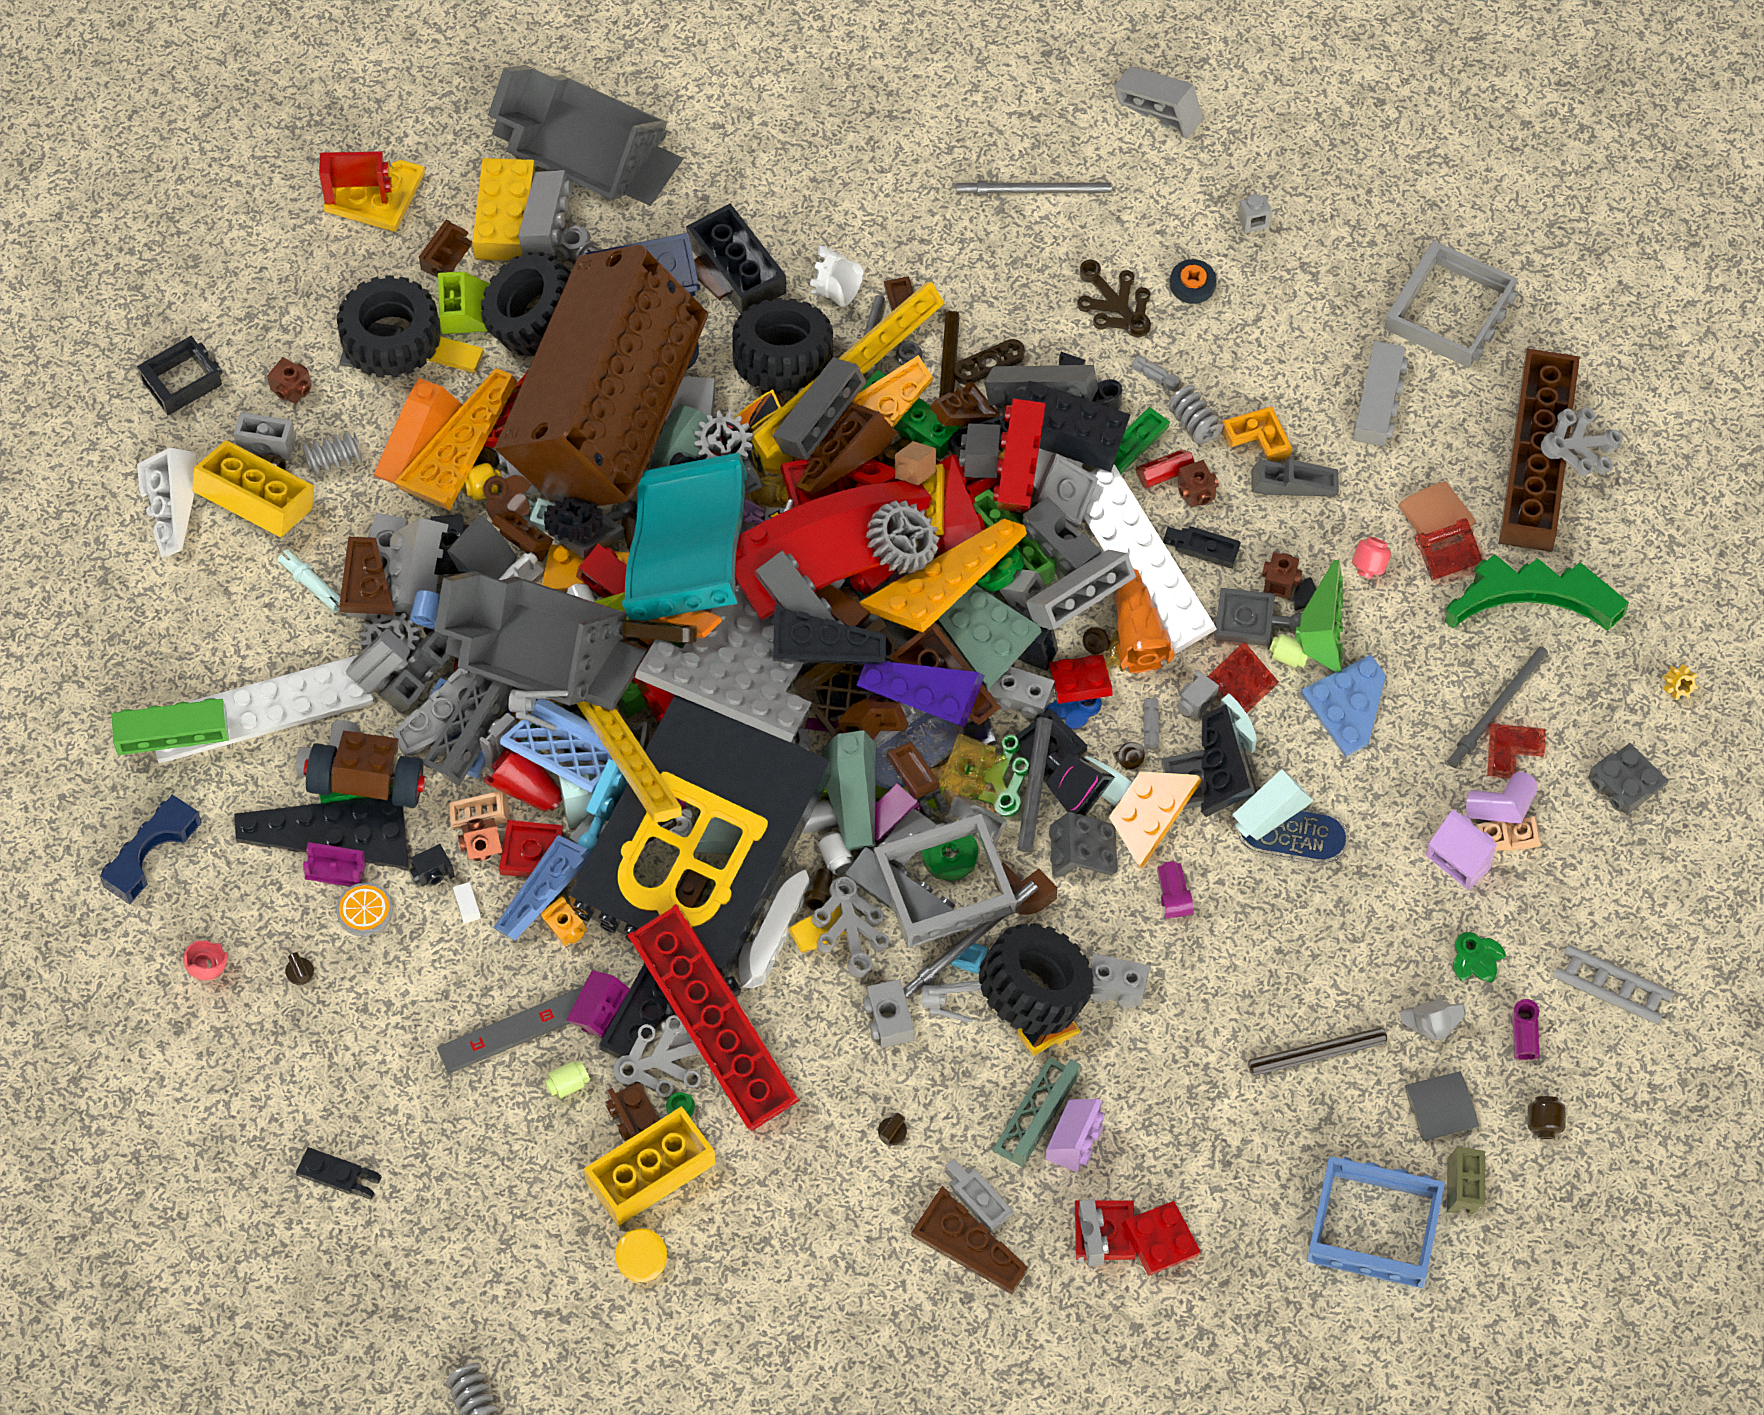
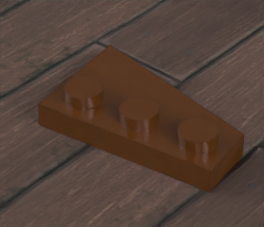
[930,381,1001,426]
[339,536,395,615]

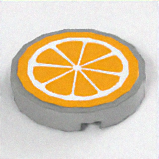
[336,882,393,937]

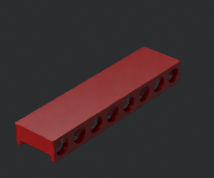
[628,904,801,1132]

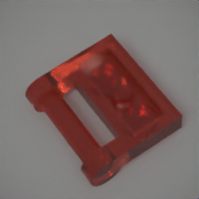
[1415,518,1483,581]

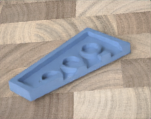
[493,835,592,941]

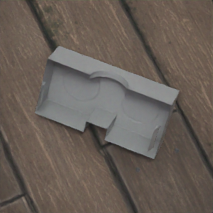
[944,794,1007,846]
[1069,1199,1109,1267]

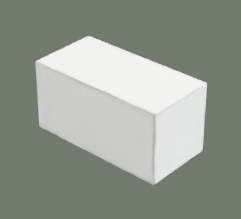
[453,882,481,924]

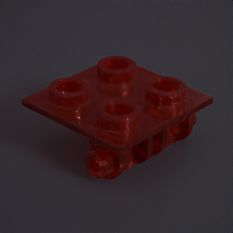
[1207,641,1279,714]

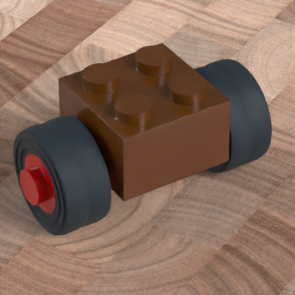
[303,730,426,808]

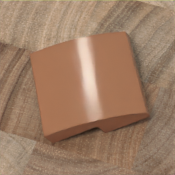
[1398,481,1476,545]

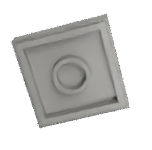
[1033,454,1099,527]

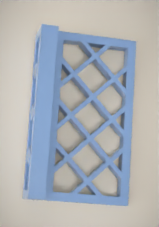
[500,699,614,793]

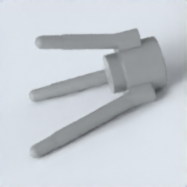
[509,689,569,731]
[922,980,982,1022]

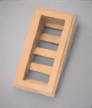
[449,791,510,829]

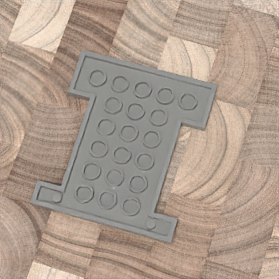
[635,584,811,742]

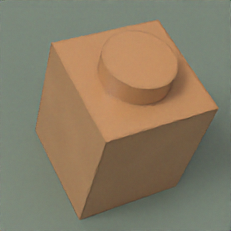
[895,441,936,485]

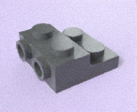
[1589,743,1669,815]

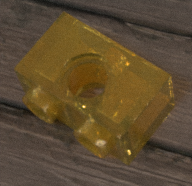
[940,733,996,799]

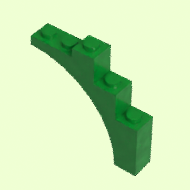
[1445,554,1629,631]

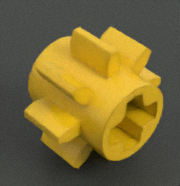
[1662,664,1698,700]

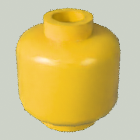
[462,463,501,501]

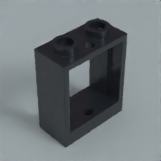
[137,335,222,416]

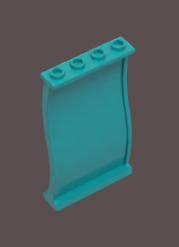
[622,452,747,620]

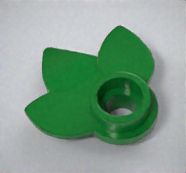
[1453,932,1506,982]

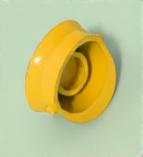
[615,1228,667,1282]

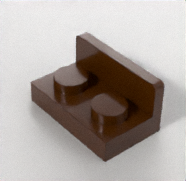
[492,511,554,562]
[605,1082,659,1141]

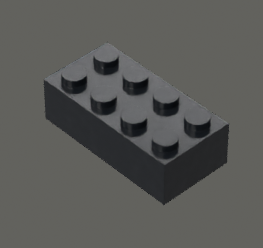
[686,203,786,314]
[1022,381,1131,472]

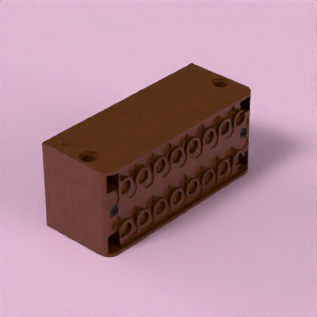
[494,245,708,506]

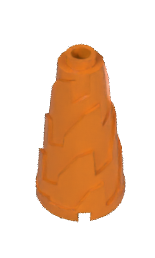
[1114,568,1175,673]

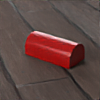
[1135,449,1195,489]

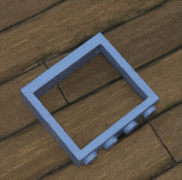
[1307,1156,1445,1288]

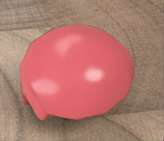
[183,940,228,980]

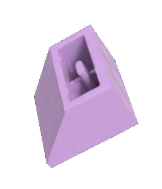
[1426,809,1497,890]
[1046,1099,1105,1172]

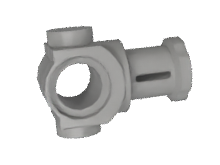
[555,224,597,263]

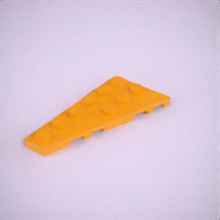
[793,355,934,479]
[394,368,517,511]
[860,519,1027,632]

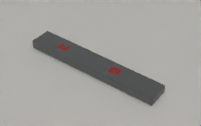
[437,986,583,1074]

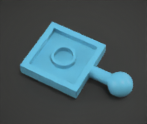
[578,759,628,852]

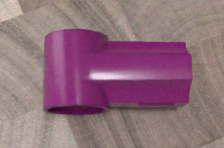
[1157,861,1194,919]
[1511,999,1540,1060]

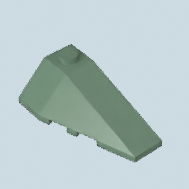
[649,404,722,470]
[821,730,876,850]

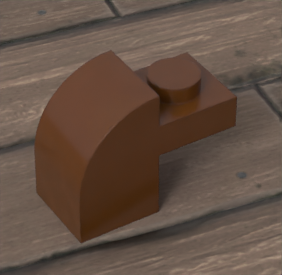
[838,695,908,740]
[994,862,1058,915]

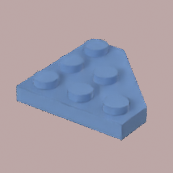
[1301,655,1386,757]

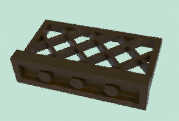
[791,618,901,738]

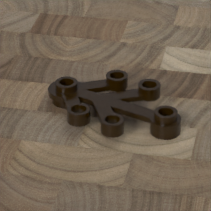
[1077,259,1151,337]

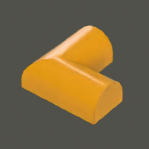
[1222,406,1292,462]

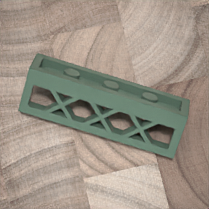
[993,1057,1081,1167]

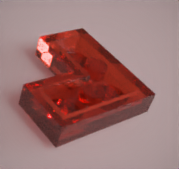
[1487,723,1546,778]

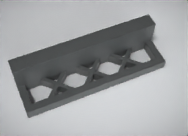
[423,674,513,786]

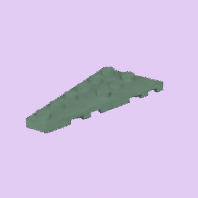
[902,547,1041,690]

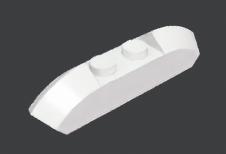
[739,867,810,988]

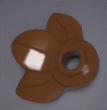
[483,475,531,521]

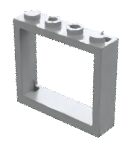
[1384,241,1519,368]
[874,814,1016,948]

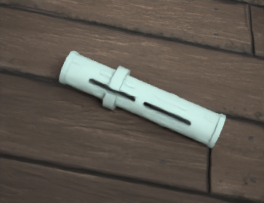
[278,549,340,613]

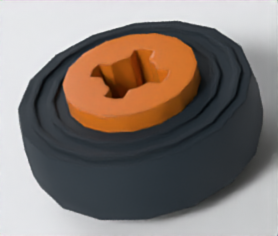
[1170,259,1217,304]

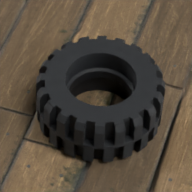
[481,252,571,357]
[337,275,441,378]
[732,298,833,393]
[979,923,1094,1035]

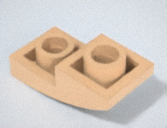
[1478,816,1541,851]

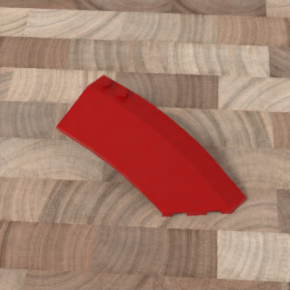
[735,481,932,621]

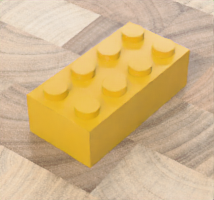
[472,158,535,261]
[192,440,314,537]
[584,1106,716,1227]

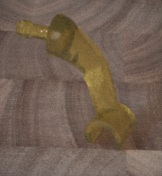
[1105,627,1124,675]

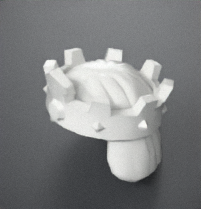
[810,246,864,307]

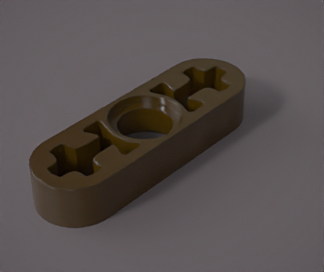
[954,339,1025,385]
[622,619,697,642]

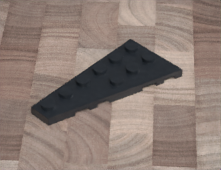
[234,794,409,871]

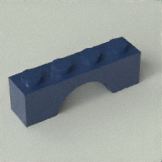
[100,794,202,905]

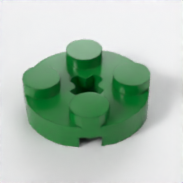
[975,547,1024,592]
[922,835,978,881]

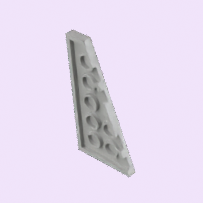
[392,668,525,757]

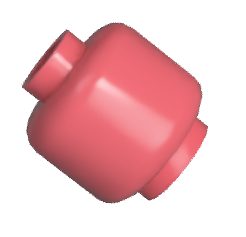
[1352,536,1391,579]

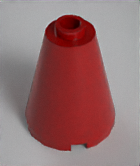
[483,738,562,812]

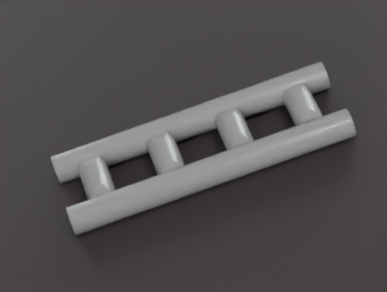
[1553,944,1674,1025]

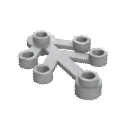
[1541,407,1623,477]
[811,877,889,978]
[613,1015,701,1097]

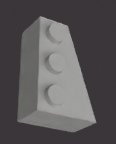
[1114,66,1203,139]

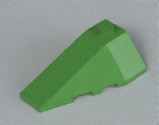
[1296,560,1343,672]

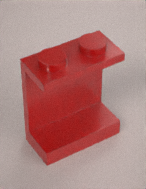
[319,151,392,204]

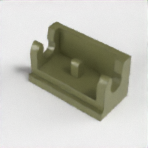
[1447,1147,1485,1214]

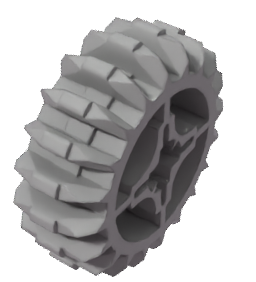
[866,501,940,574]

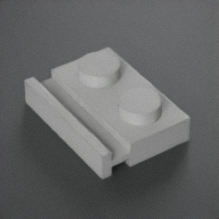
[479,713,517,772]

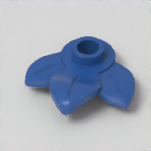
[1046,698,1102,729]

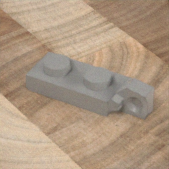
[945,1159,1014,1233]

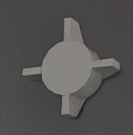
[1399,995,1466,1041]

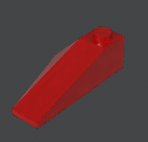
[934,455,985,558]

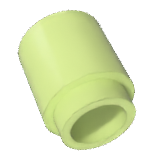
[1269,633,1309,668]
[545,1061,590,1099]

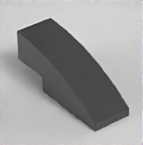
[1251,459,1339,496]

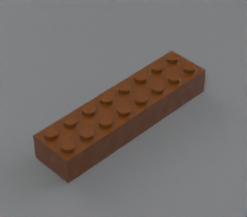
[1498,348,1580,552]

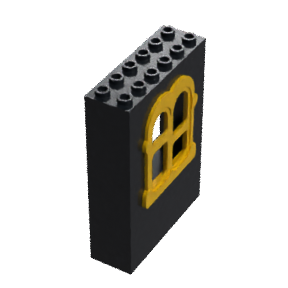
[569,695,831,978]

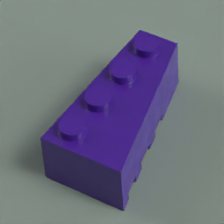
[857,662,985,727]

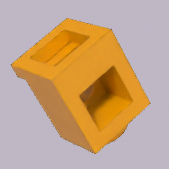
[540,896,587,946]

